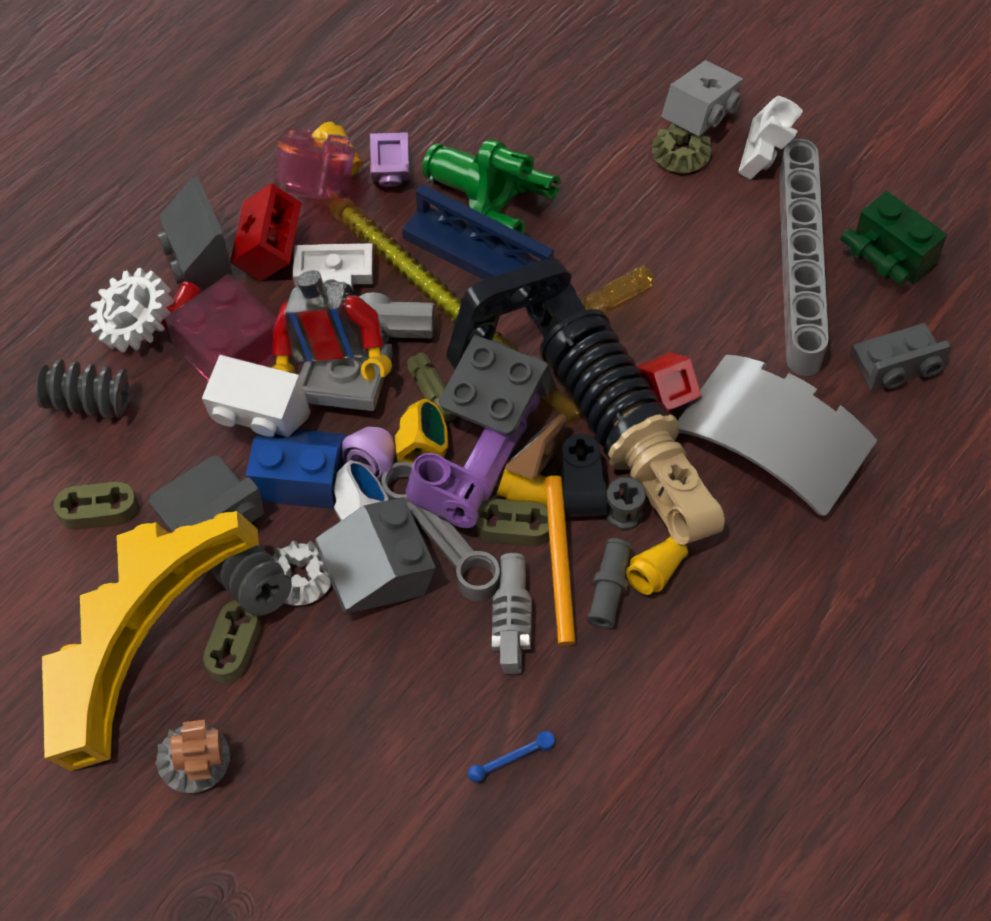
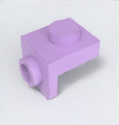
[370,132,410,187]

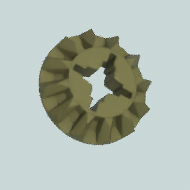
[652,123,712,173]

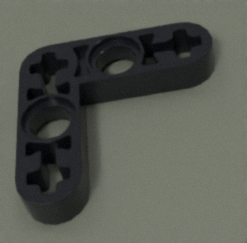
[446,258,572,369]

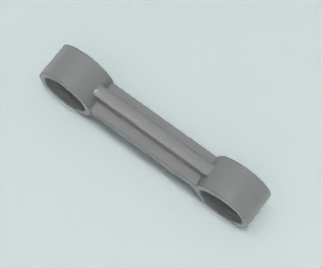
[381,462,500,601]

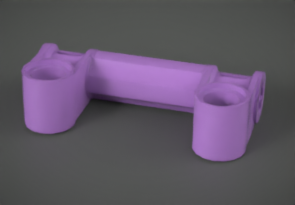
[406,392,540,528]

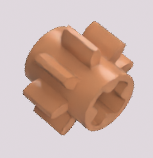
[170,719,223,781]

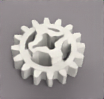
[89,268,174,352]

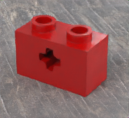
[230,183,301,282]

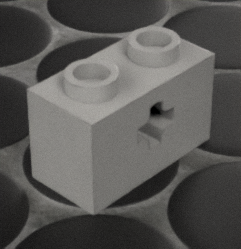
[661,60,743,136]

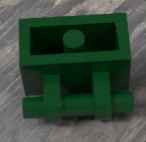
[840,190,948,286]

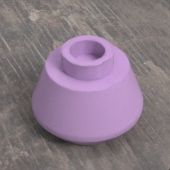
[341,426,396,480]

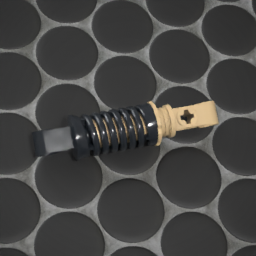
[526,283,725,545]

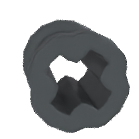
[605,477,645,531]

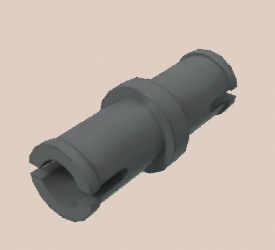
[587,538,633,629]

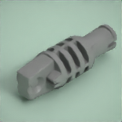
[492,553,532,674]

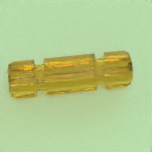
[583,265,654,312]

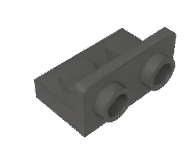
[850,323,952,391]

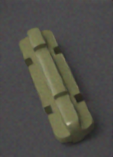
[407,353,458,423]

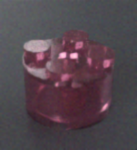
[273,128,355,199]

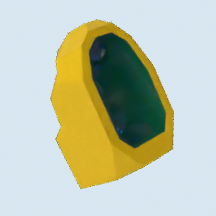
[395,398,448,464]

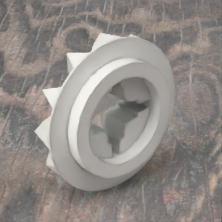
[273,540,332,605]

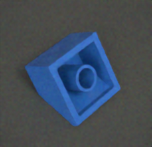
[245,429,348,509]

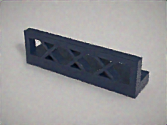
[402,184,554,280]

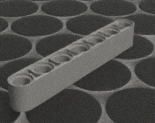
[779,139,829,376]

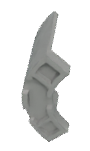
[678,355,877,515]

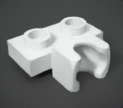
[738,96,803,180]
[293,243,373,305]

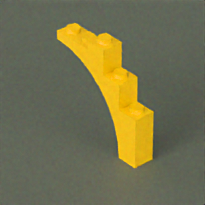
[42,511,259,771]

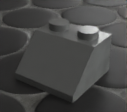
[157,176,234,293]
[314,497,436,615]

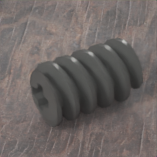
[36,359,130,419]
[209,544,292,615]

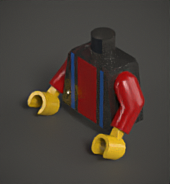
[271,270,392,381]

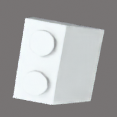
[202,355,310,437]

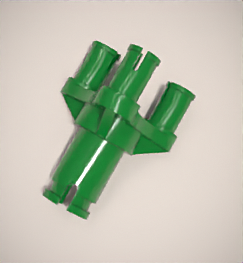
[422,139,561,234]

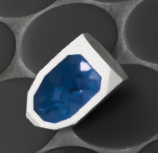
[333,460,389,521]

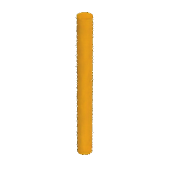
[545,476,576,646]

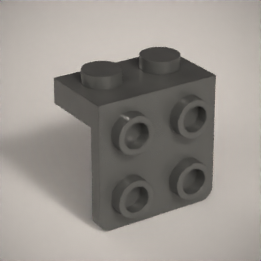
[439,335,555,436]
[149,456,265,532]

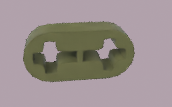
[53,482,138,530]
[474,499,550,546]
[203,600,261,684]

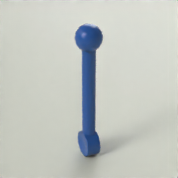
[467,731,555,783]

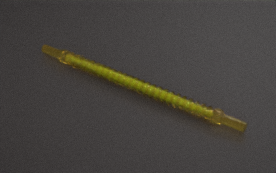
[308,177,581,422]

